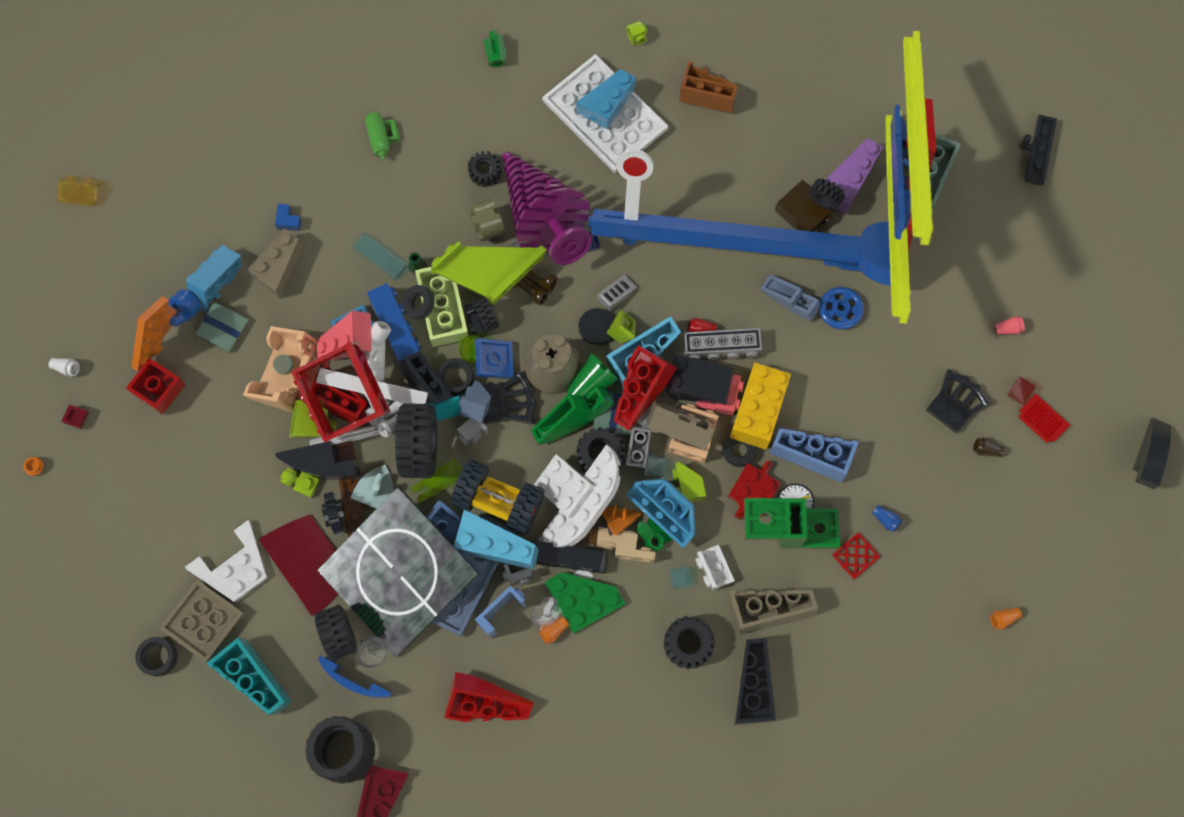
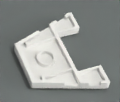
[185,520,268,603]

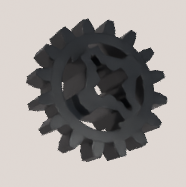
[321,492,346,535]

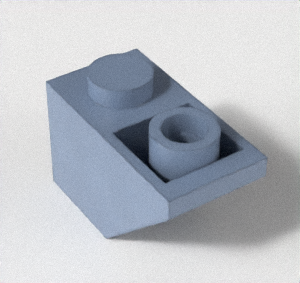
[459,380,491,422]

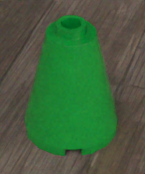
[567,353,618,398]

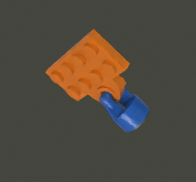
[131,289,201,371]

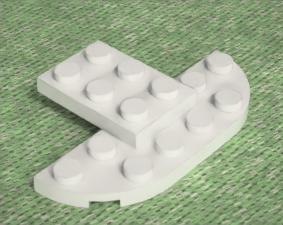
[534,445,621,547]

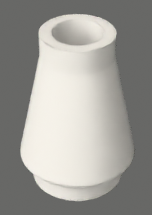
[49,358,80,377]

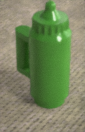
[365,112,400,160]

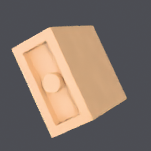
[668,404,719,463]

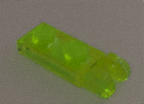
[410,458,462,503]

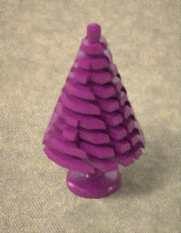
[502,152,592,265]

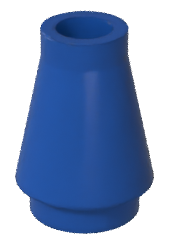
[872,505,903,533]

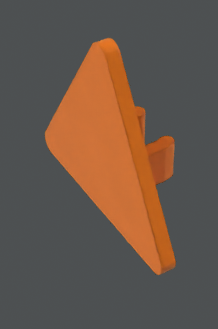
[601,505,641,535]

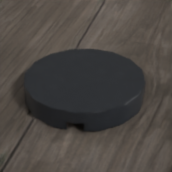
[578,308,615,345]

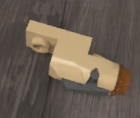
[589,525,655,563]

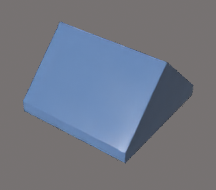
[427,500,461,541]

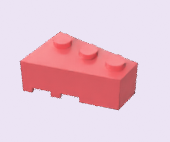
[317,310,372,361]

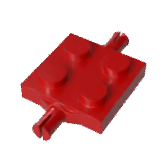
[727,460,781,520]

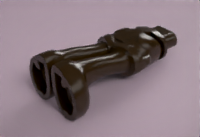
[514,271,558,306]

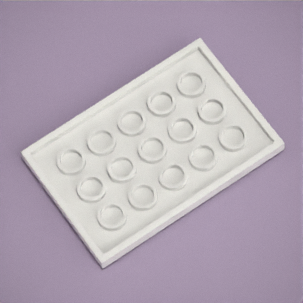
[542,54,668,174]

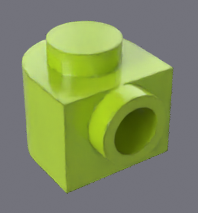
[626,21,648,46]

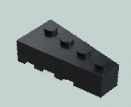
[735,638,776,725]

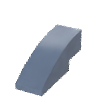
[760,274,820,322]

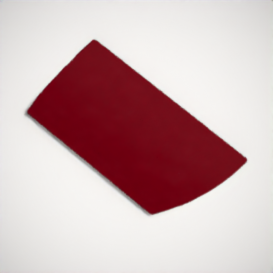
[259,515,338,616]

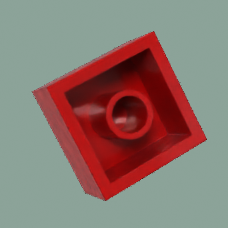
[125,358,186,415]

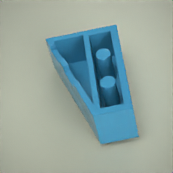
[576,69,636,130]
[186,245,242,313]

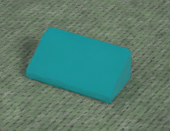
[426,396,462,421]

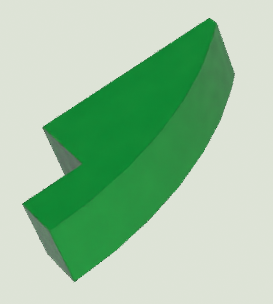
[531,386,614,445]

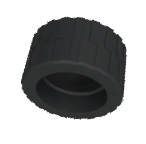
[305,716,376,784]

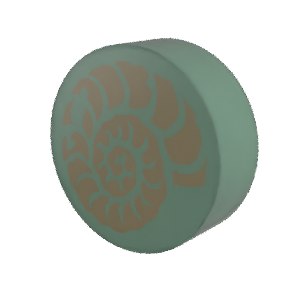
[273,355,293,375]

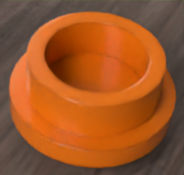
[23,457,44,476]

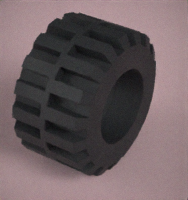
[576,427,625,473]
[315,605,357,661]
[664,616,715,669]

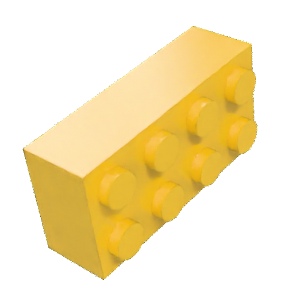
[730,362,791,450]

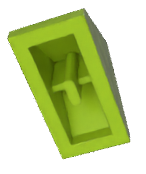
[607,310,636,344]

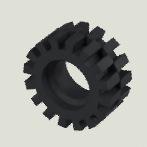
[468,151,501,187]
[808,178,845,211]
[471,297,499,333]

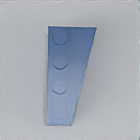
[769,428,859,483]

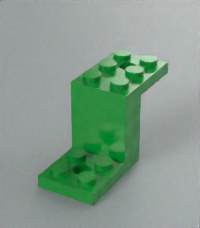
[744,498,840,549]

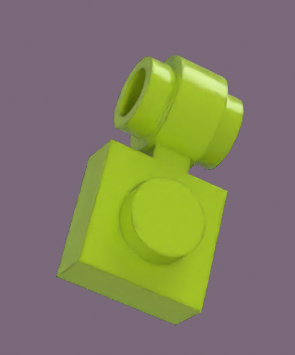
[280,468,320,498]

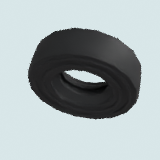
[403,285,435,319]
[722,436,757,467]

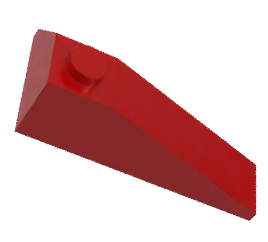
[614,345,677,431]
[444,672,533,722]

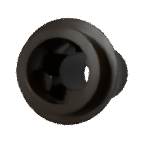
[973,437,1004,458]

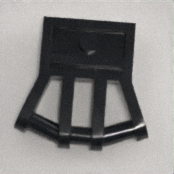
[926,369,992,434]
[483,371,537,424]

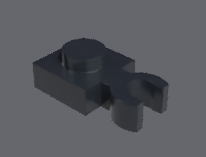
[464,303,485,338]

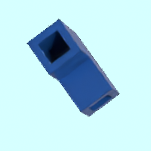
[275,204,301,231]

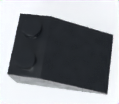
[666,356,735,405]

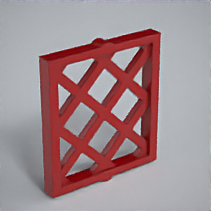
[832,532,880,580]

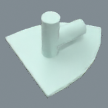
[350,465,393,509]

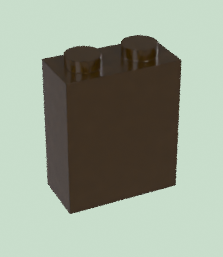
[775,179,833,232]

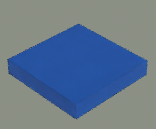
[475,338,514,379]

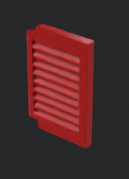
[1018,394,1070,443]

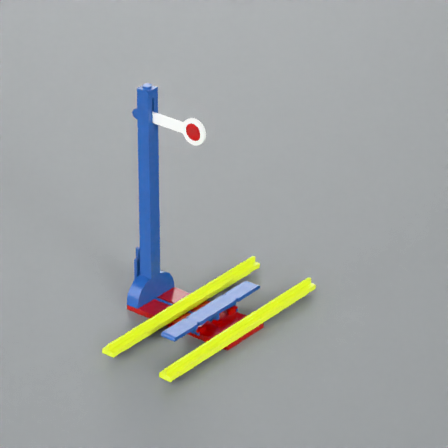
[588,31,936,324]

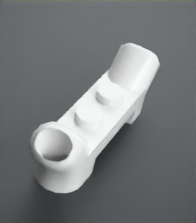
[359,321,391,408]

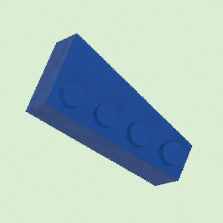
[367,283,422,363]

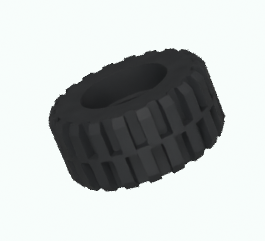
[395,403,437,478]

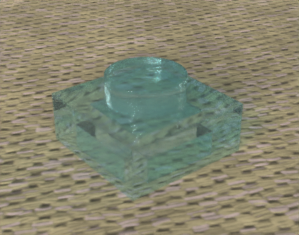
[669,566,693,590]

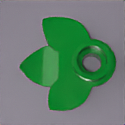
[637,517,672,552]

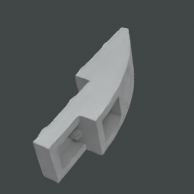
[626,399,656,468]

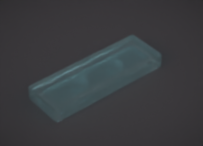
[352,233,407,280]

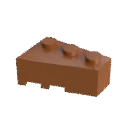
[679,60,738,113]

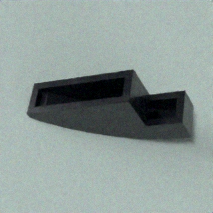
[1133,418,1171,489]
[275,441,361,480]

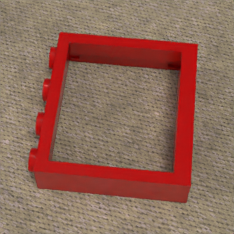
[291,341,391,442]

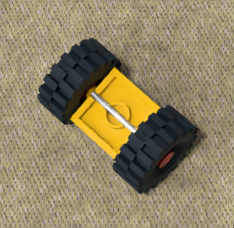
[451,459,545,535]

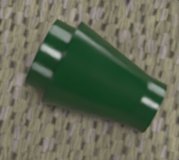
[408,252,427,274]

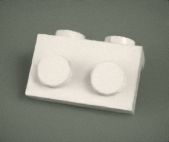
[695,545,735,591]

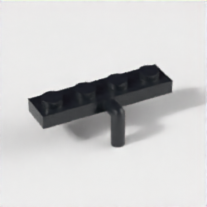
[1019,114,1057,186]

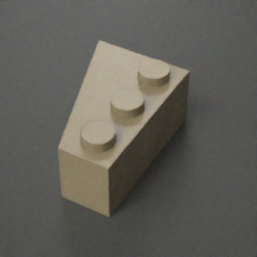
[247,228,303,299]
[646,401,714,451]

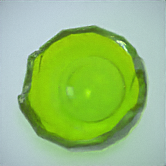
[458,335,481,364]

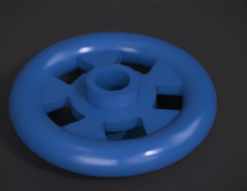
[819,287,864,330]

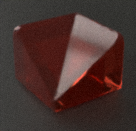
[1007,376,1036,405]

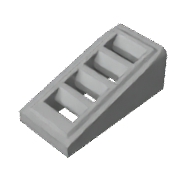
[597,274,637,312]

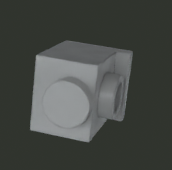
[457,418,489,446]

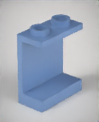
[475,586,526,639]

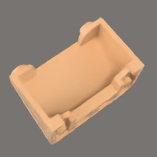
[243,326,320,413]

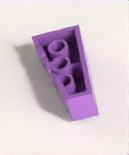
[825,138,884,214]

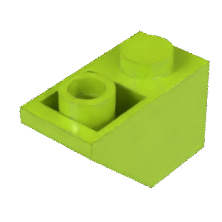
[672,462,706,503]

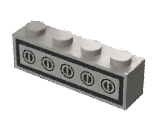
[683,328,762,361]

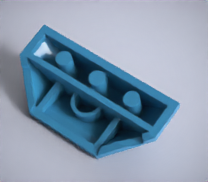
[626,479,695,548]

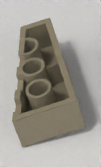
[728,590,818,635]

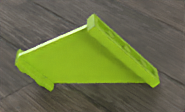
[431,241,547,306]

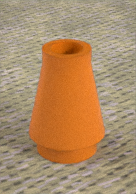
[990,607,1022,630]
[538,617,569,645]

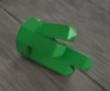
[483,30,507,68]

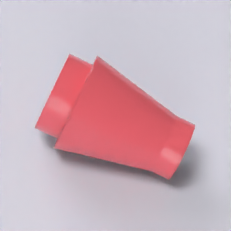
[995,316,1025,335]

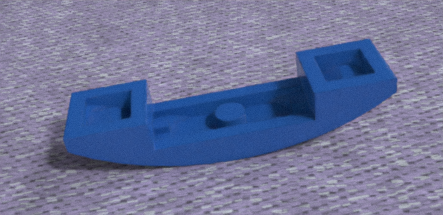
[318,656,393,699]

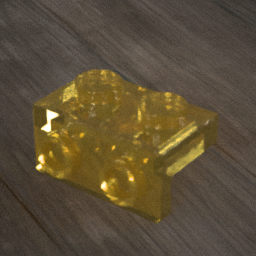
[57,175,100,206]

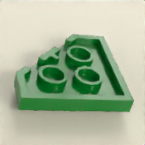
[545,572,625,634]

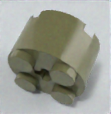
[467,198,505,242]

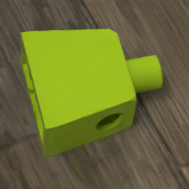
[289,400,337,438]

